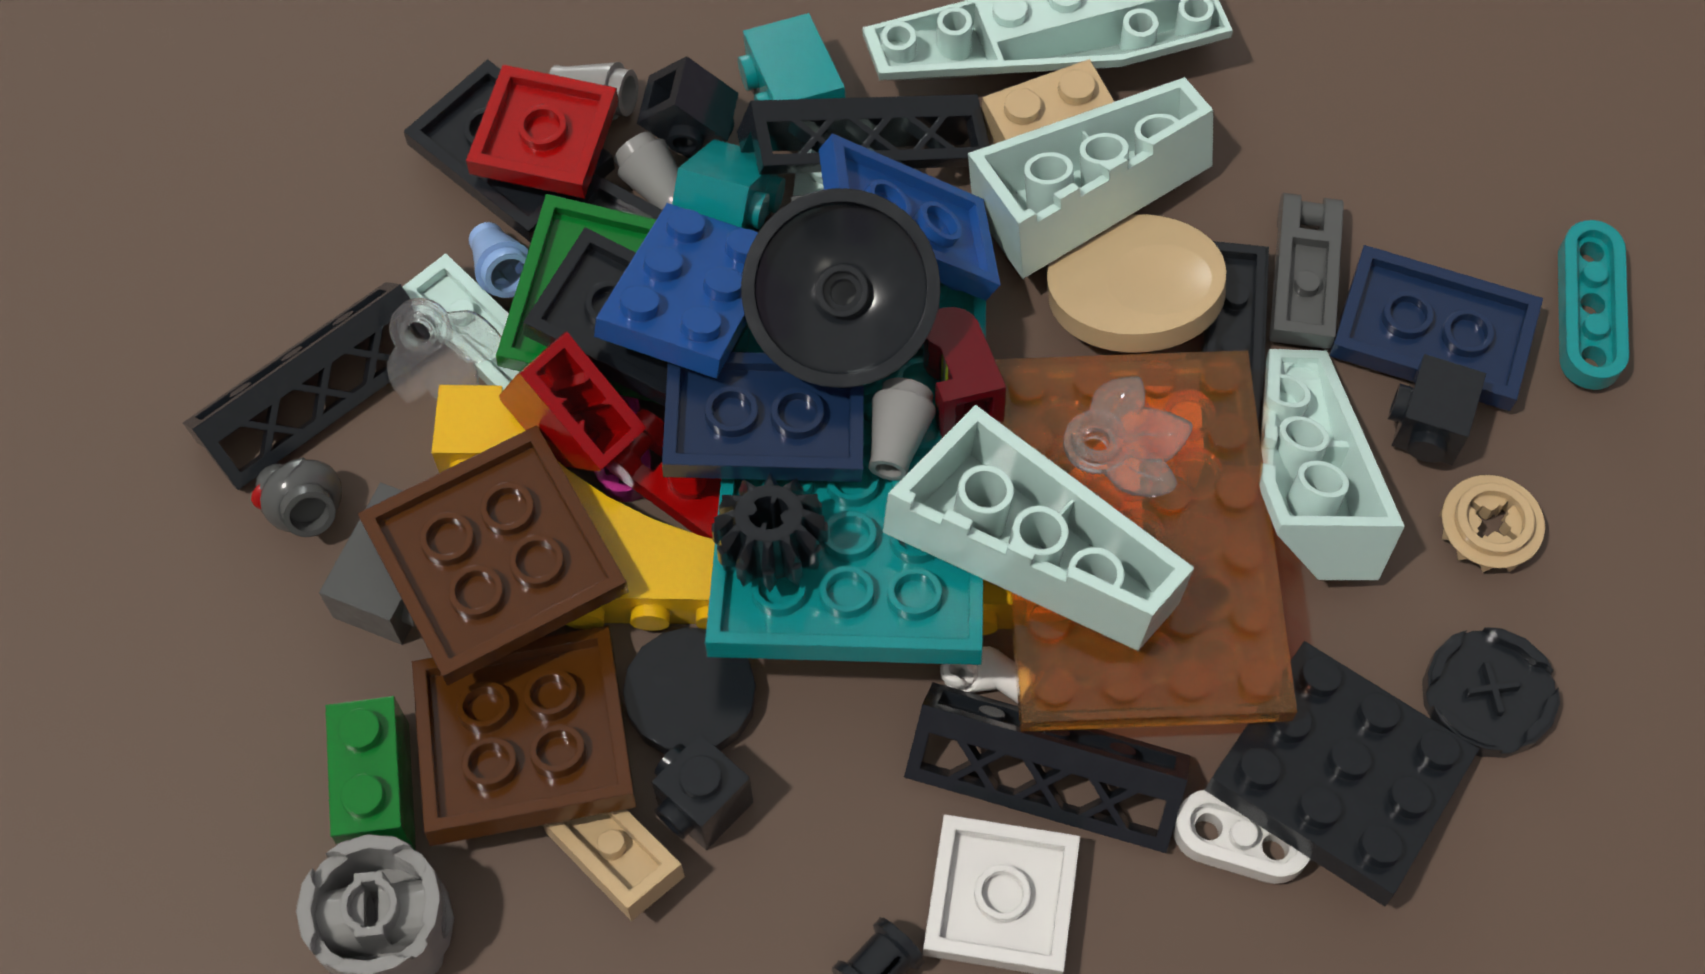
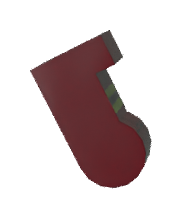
[922,307,1007,438]

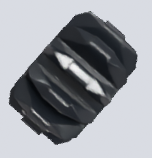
[712,473,828,593]

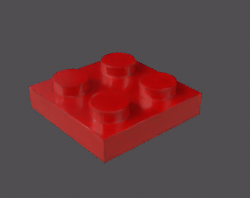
[466,64,619,198]

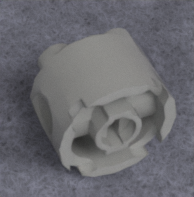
[296,835,454,974]

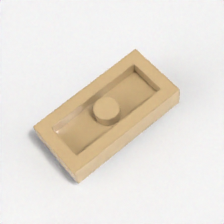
[543,809,685,921]

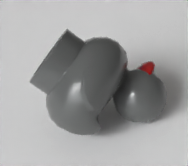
[251,457,342,537]

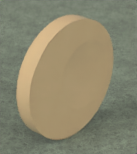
[1047,214,1226,353]

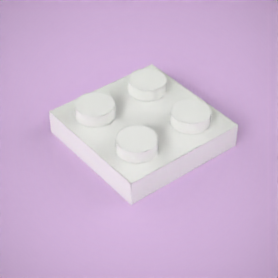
[923,814,1080,974]

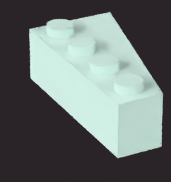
[968,77,1213,279]
[883,405,1194,651]

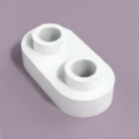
[1173,790,1310,884]

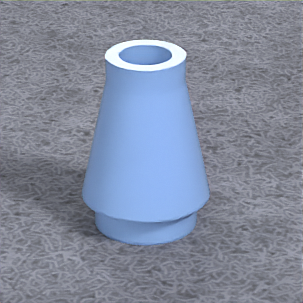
[469,222,529,298]

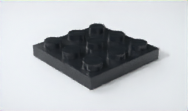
[1205,641,1479,907]

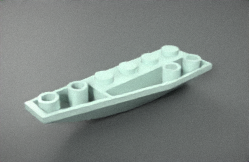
[862,0,1233,80]

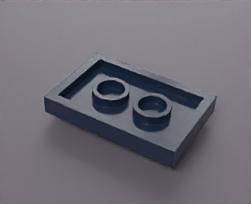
[1329,245,1543,411]
[662,352,864,482]

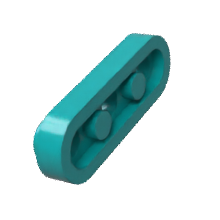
[1558,220,1629,390]

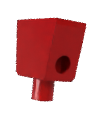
[499,332,647,471]

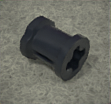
[832,917,925,974]

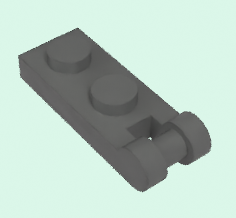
[1269,193,1344,349]

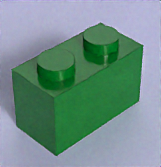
[325,696,416,851]

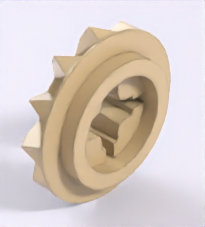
[1439,475,1545,573]

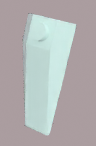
[1259,349,1405,580]

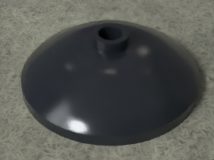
[741,188,940,388]

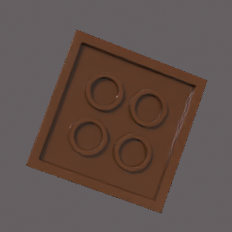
[357,425,629,686]
[412,625,636,846]

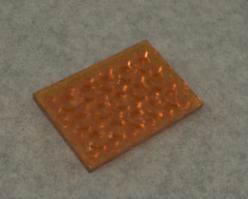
[995,350,1297,732]

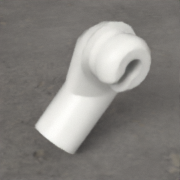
[940,646,1042,707]

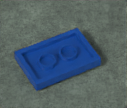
[819,133,1001,301]
[594,203,758,379]

